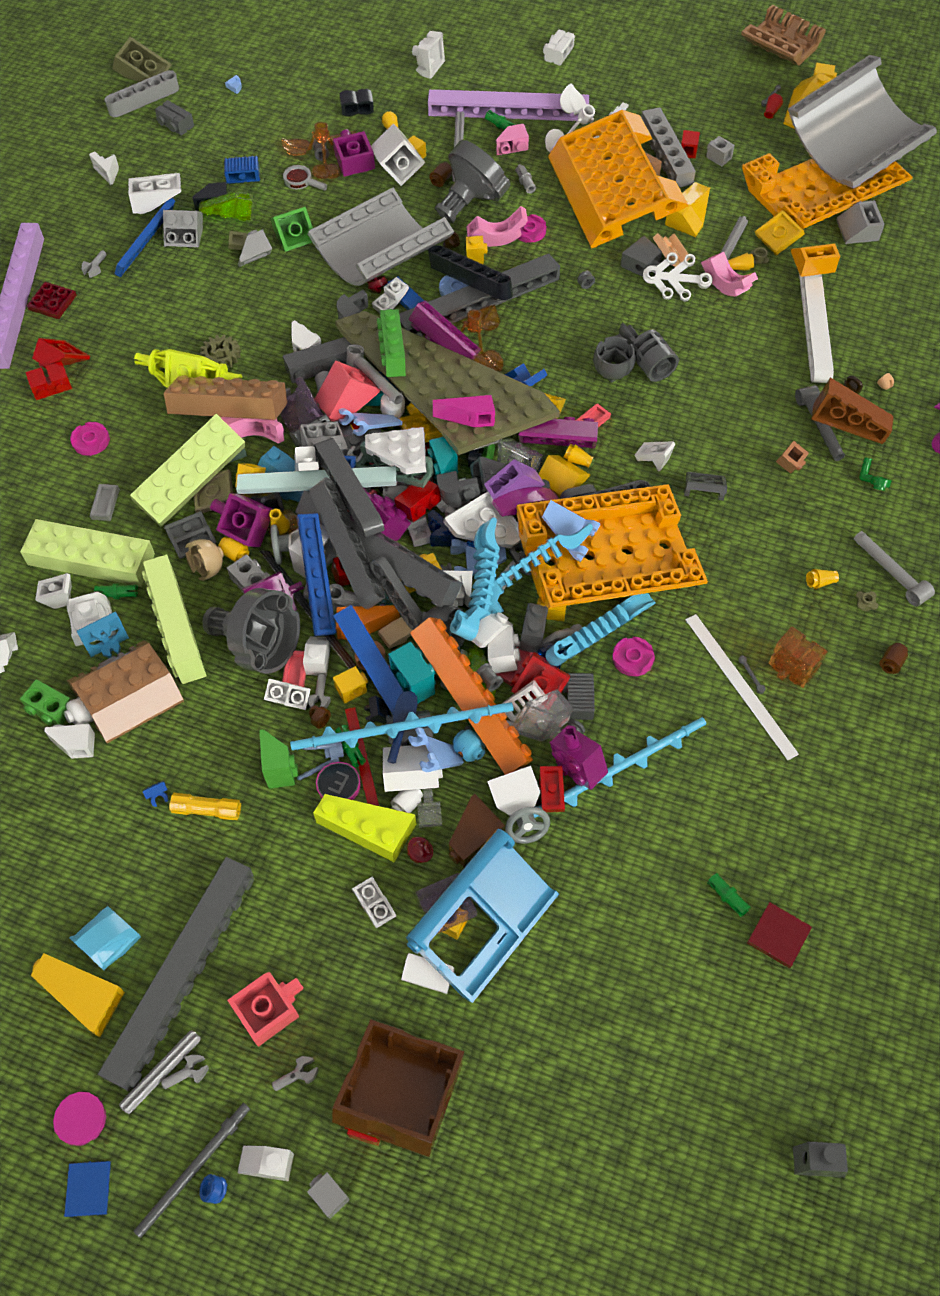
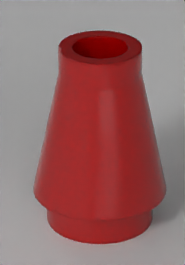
[764,94,783,119]

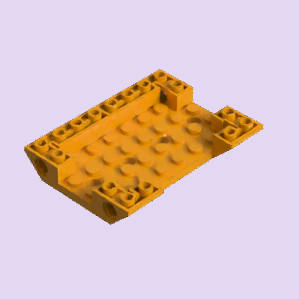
[548,110,688,249]
[742,153,912,229]

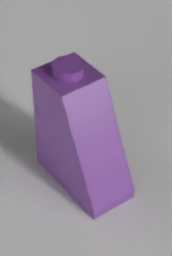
[484,459,545,500]

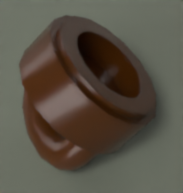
[309,705,331,729]

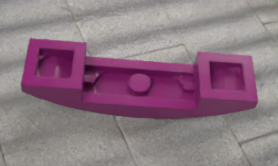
[492,487,560,517]

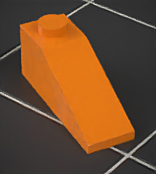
[336,605,400,640]

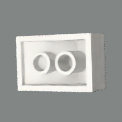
[129,173,181,214]

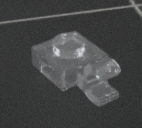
[417,788,442,828]

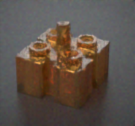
[768,627,828,688]

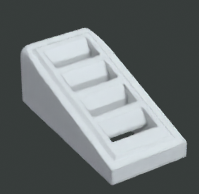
[502,680,547,722]

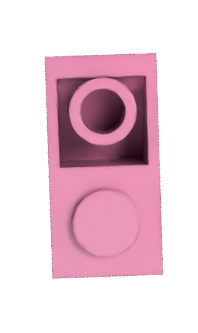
[496,124,529,155]

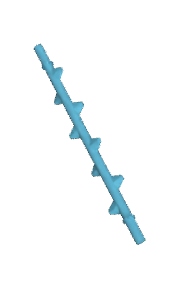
[290,702,514,750]
[533,717,706,818]

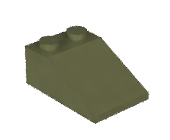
[112,37,172,82]

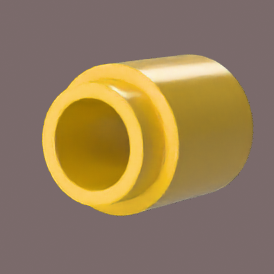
[218,537,249,562]

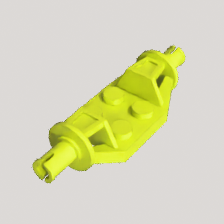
[134,349,242,387]

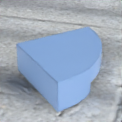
[225,75,242,94]

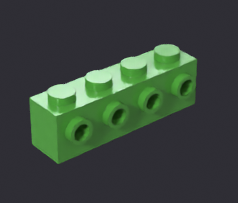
[377,309,406,377]

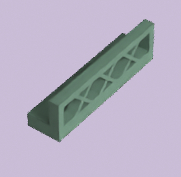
[356,441,435,488]

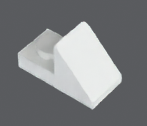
[89,151,119,185]
[635,441,675,472]
[295,446,319,471]

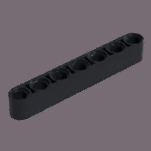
[428,245,513,300]

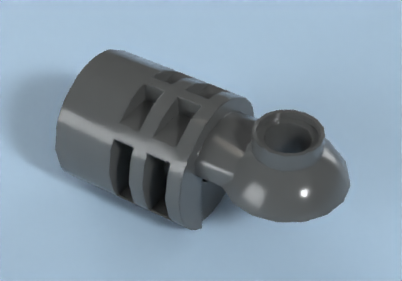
[616,322,679,382]

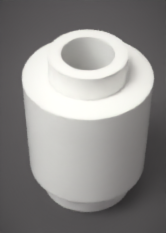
[390,789,423,813]

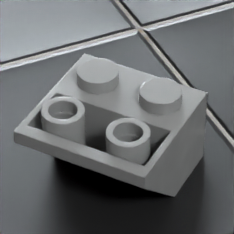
[836,200,885,244]
[163,210,203,247]
[300,421,348,468]

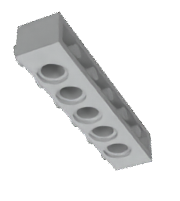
[641,107,696,188]

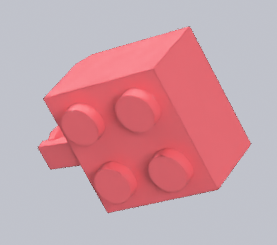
[227,972,303,1047]

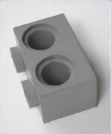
[227,554,270,593]

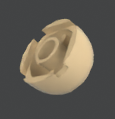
[185,539,224,581]

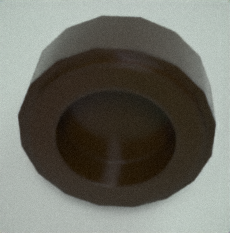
[443,232,460,249]
[844,376,863,394]

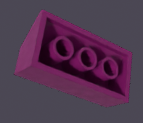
[409,301,482,360]
[519,417,598,448]

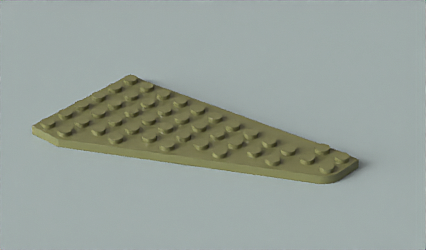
[335,311,560,455]

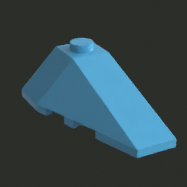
[258,446,310,502]

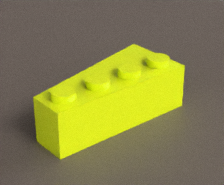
[313,794,417,863]

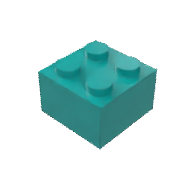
[388,642,436,704]

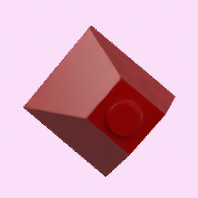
[32,338,90,368]

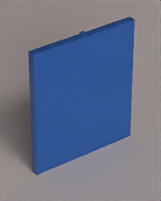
[64,1161,111,1217]

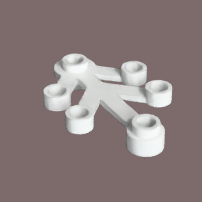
[643,252,712,302]

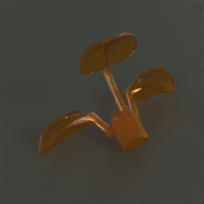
[281,122,356,179]
[424,304,504,372]

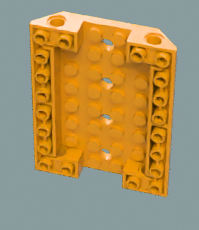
[517,484,708,608]

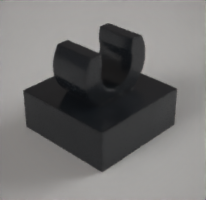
[364,695,390,724]

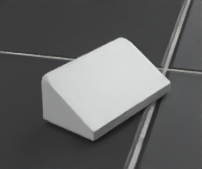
[401,953,454,994]

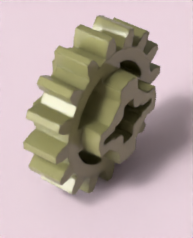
[200,334,241,367]

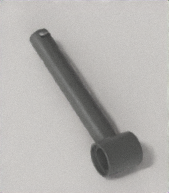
[795,385,845,461]

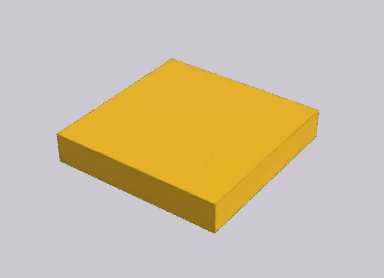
[755,210,805,256]

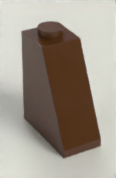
[448,794,505,868]

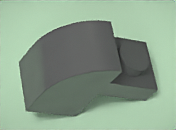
[337,290,368,319]
[437,471,481,507]

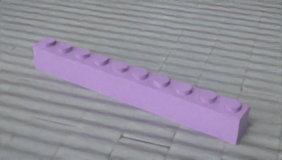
[428,90,589,121]
[0,223,44,369]

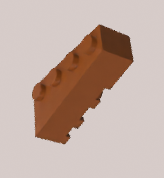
[811,377,893,444]

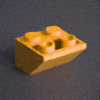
[791,244,840,277]

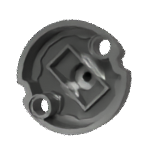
[435,140,511,224]
[203,588,300,674]

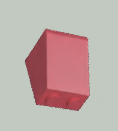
[315,360,380,422]

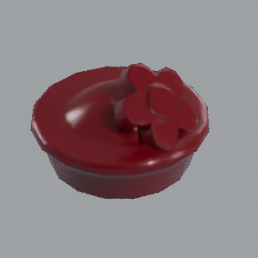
[368,276,388,293]
[407,837,434,863]

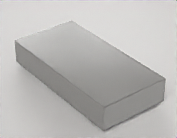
[90,484,120,521]

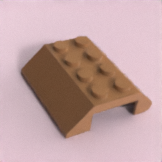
[741,5,826,66]
[67,640,184,743]

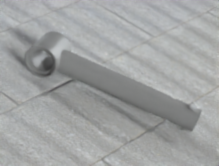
[346,344,403,404]
[854,531,935,607]

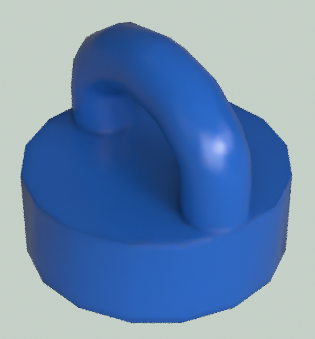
[200,1174,227,1204]

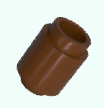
[429,162,453,187]
[879,643,908,674]

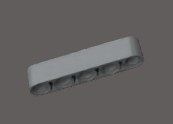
[105,70,179,117]

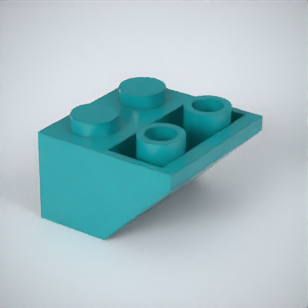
[427,437,458,485]

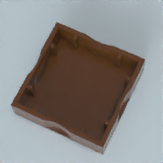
[332,1019,464,1157]

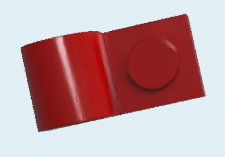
[539,766,565,812]

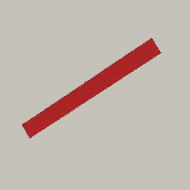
[345,707,379,806]

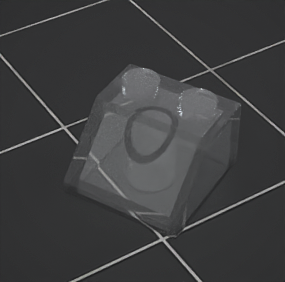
[498,439,543,473]
[512,689,574,742]

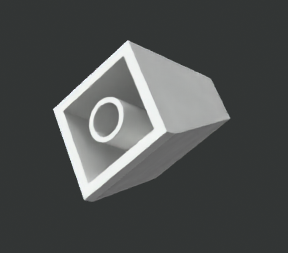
[371,123,426,186]

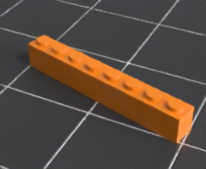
[410,617,533,775]

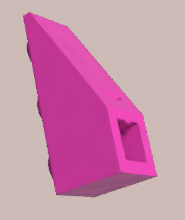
[433,395,495,427]

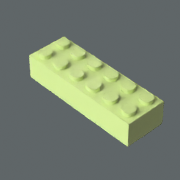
[130,414,245,527]
[20,519,155,587]
[142,555,207,684]

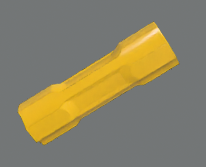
[169,793,241,821]

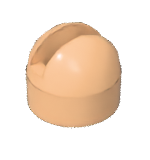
[877,373,894,390]

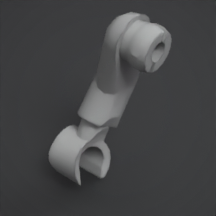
[541,624,583,654]

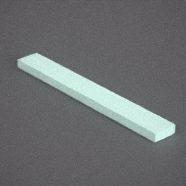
[236,466,396,494]

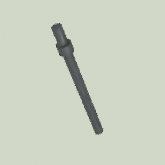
[133,1102,250,1238]

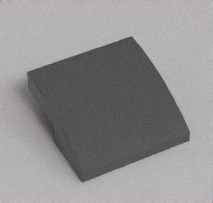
[164,511,217,559]

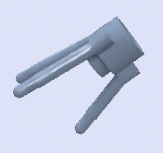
[297,742,344,780]

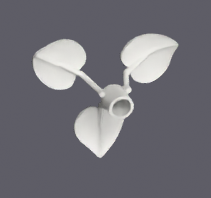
[545,83,600,152]

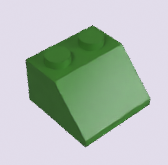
[270,207,313,252]
[259,730,298,789]

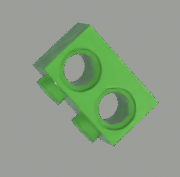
[20,679,71,726]

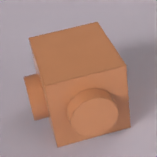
[776,441,809,474]

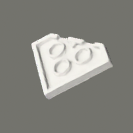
[365,427,426,474]
[443,491,521,548]

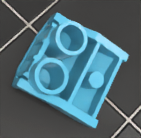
[69,906,141,970]

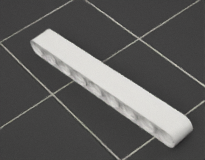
[799,274,834,383]

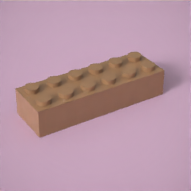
[164,375,287,420]

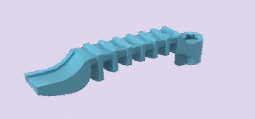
[450,517,500,641]
[488,523,593,614]
[546,593,655,666]

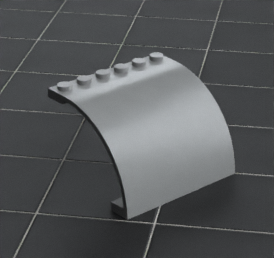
[788,55,937,188]
[308,188,454,286]

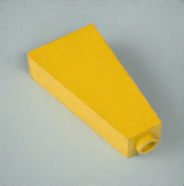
[31,953,125,1037]

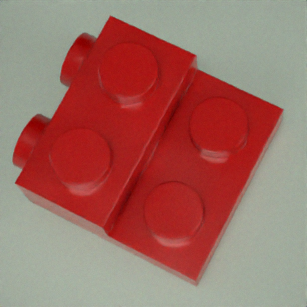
[510,652,571,713]

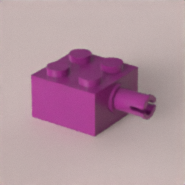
[333,129,375,176]
[363,487,411,541]
[210,493,273,547]
[550,725,609,790]

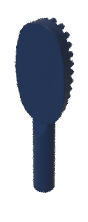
[387,691,417,764]

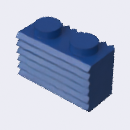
[224,156,260,184]

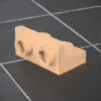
[653,233,690,267]

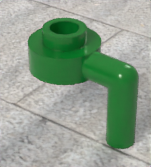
[859,457,892,491]

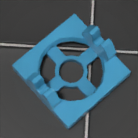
[76,612,129,658]

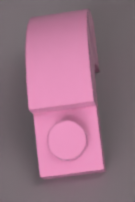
[466,206,528,247]
[701,252,758,297]
[221,417,284,444]

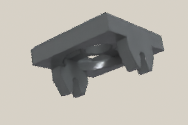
[684,471,727,501]

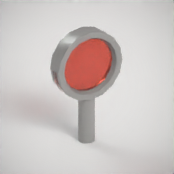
[283,165,327,191]

